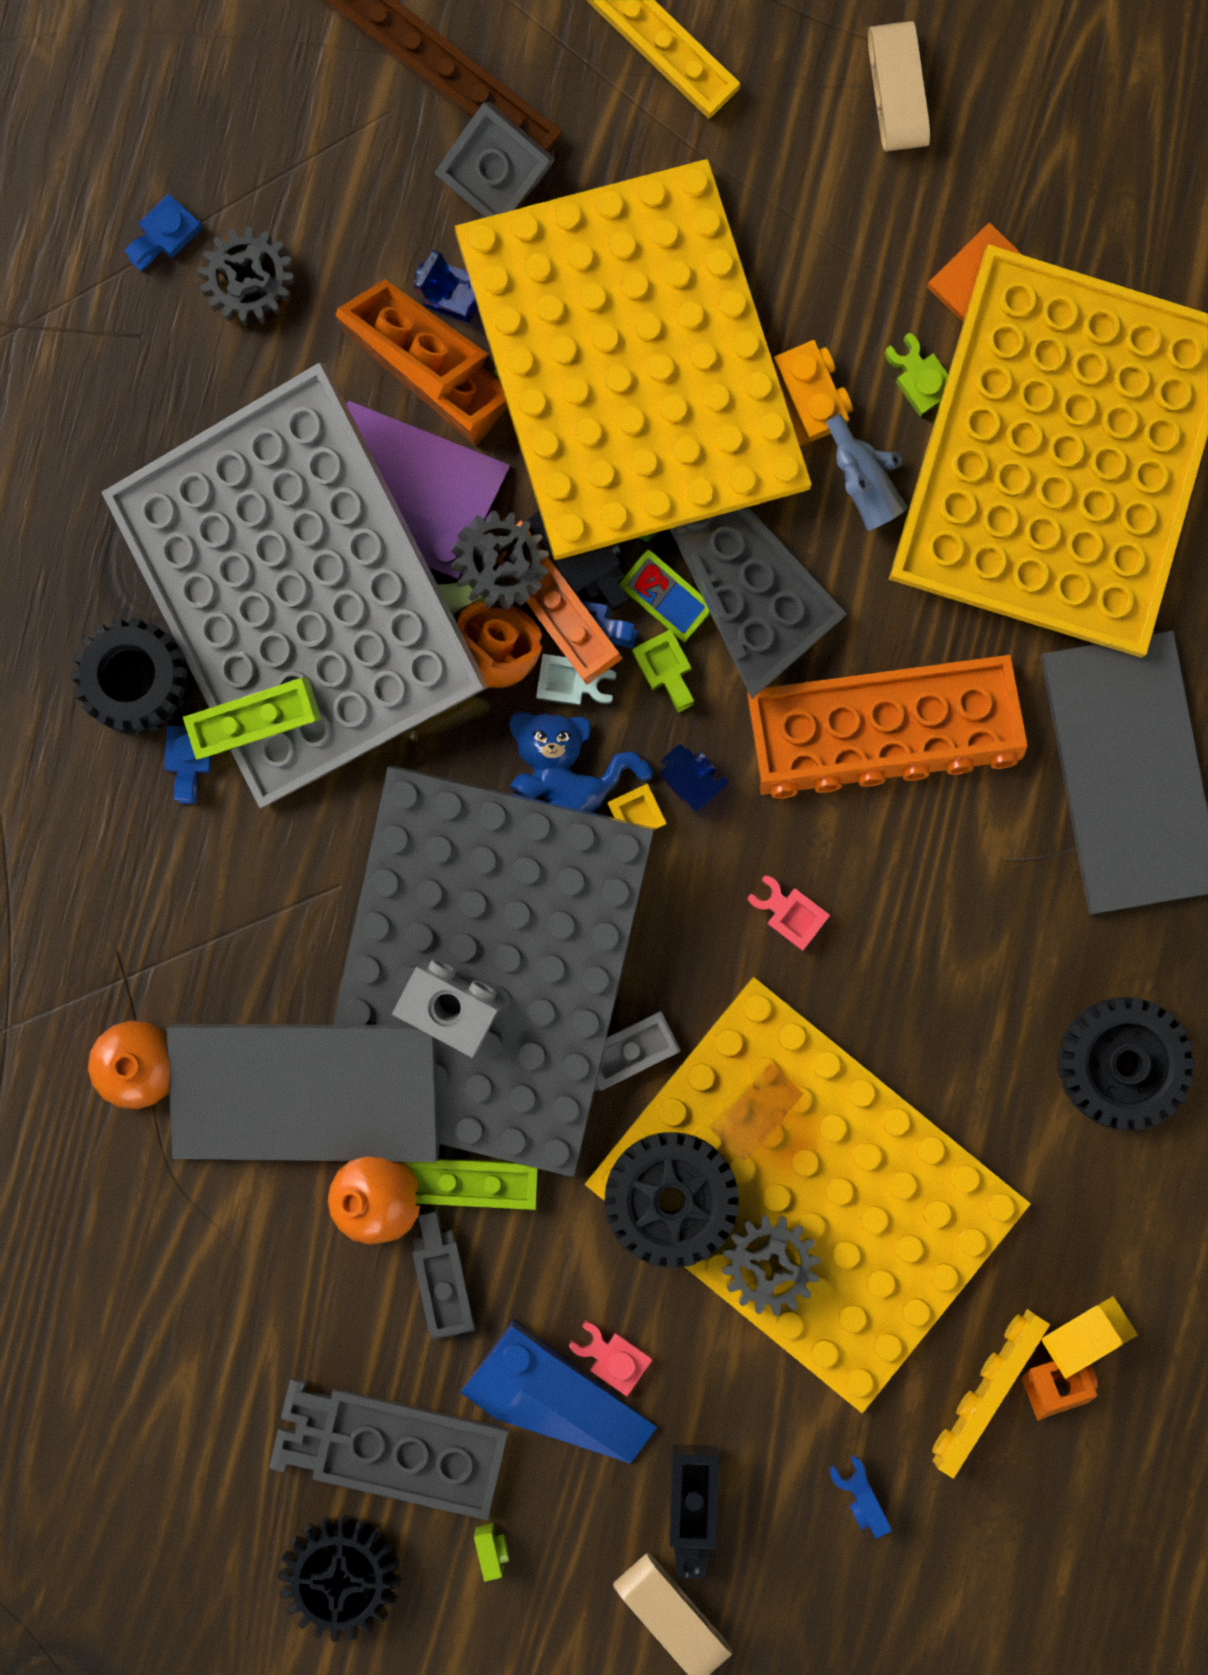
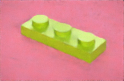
[183,677,322,760]
[404,1158,538,1210]

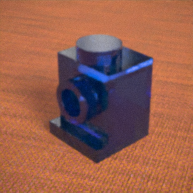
[660,744,729,815]

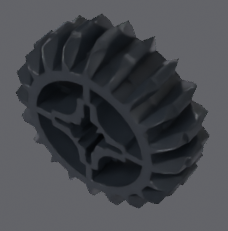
[278,1515,401,1642]

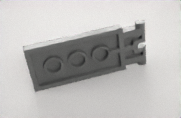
[269,1378,509,1521]

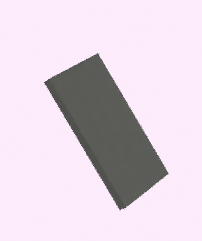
[1040,631,1208,915]
[167,1024,439,1162]

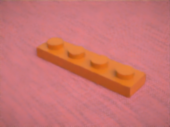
[496,521,623,685]

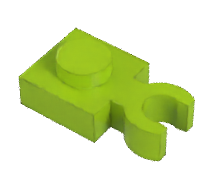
[885,333,948,417]

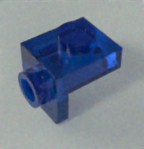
[414,250,478,324]

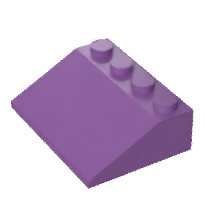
[347,401,511,583]

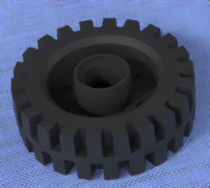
[1057,997,1196,1130]
[605,1132,739,1268]

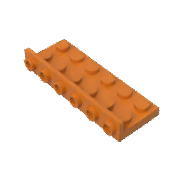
[747,655,1028,799]

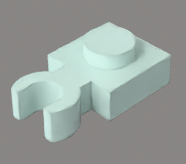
[536,654,616,706]

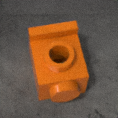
[1021,1361,1098,1421]

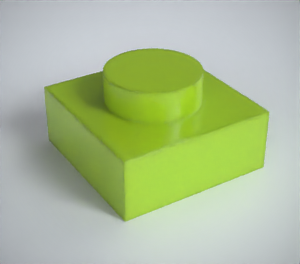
[474,1523,510,1582]

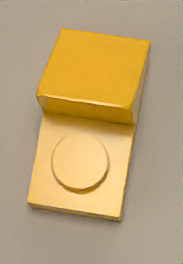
[1041,1296,1138,1379]

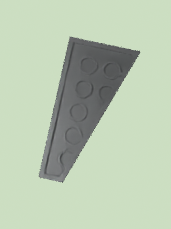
[670,507,847,699]

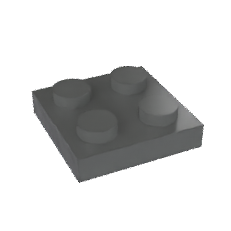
[434,101,555,218]

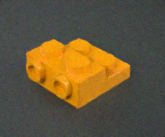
[772,340,853,447]

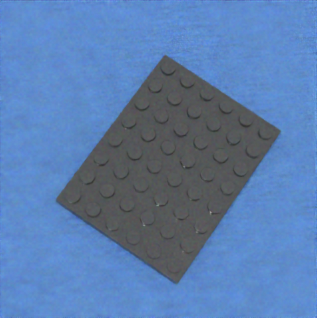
[333,765,655,1177]

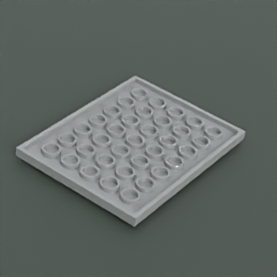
[101,362,489,808]

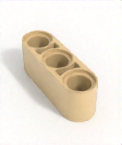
[868,21,930,152]
[613,1553,733,1675]

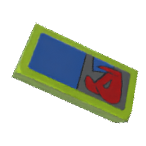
[619,549,710,643]

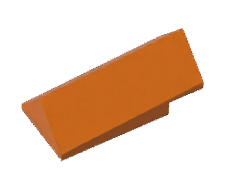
[335,279,508,448]

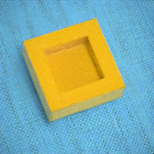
[607,783,667,830]

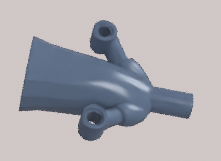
[826,414,909,531]

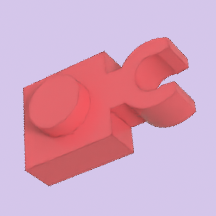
[747,876,830,951]
[569,1320,653,1396]

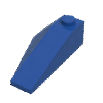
[460,1319,657,1464]

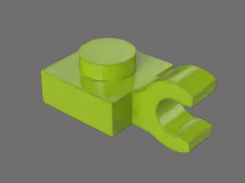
[632,629,694,713]

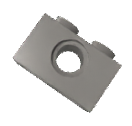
[392,959,504,1058]

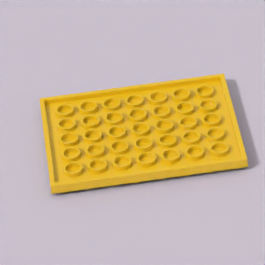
[455,159,812,561]
[888,244,1208,658]
[584,977,1031,1413]

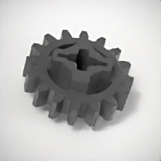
[198,227,296,326]
[450,511,549,610]
[721,1215,820,1316]

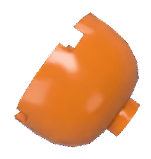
[457,600,542,688]
[88,1020,170,1110]
[328,1156,420,1245]

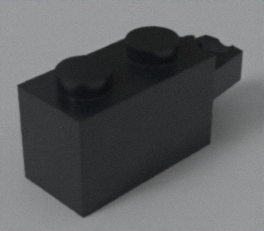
[525,511,628,612]
[669,1444,719,1579]

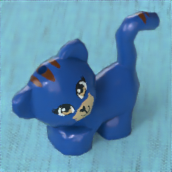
[509,711,654,813]

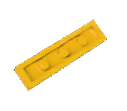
[586,0,740,119]
[932,1309,1050,1479]

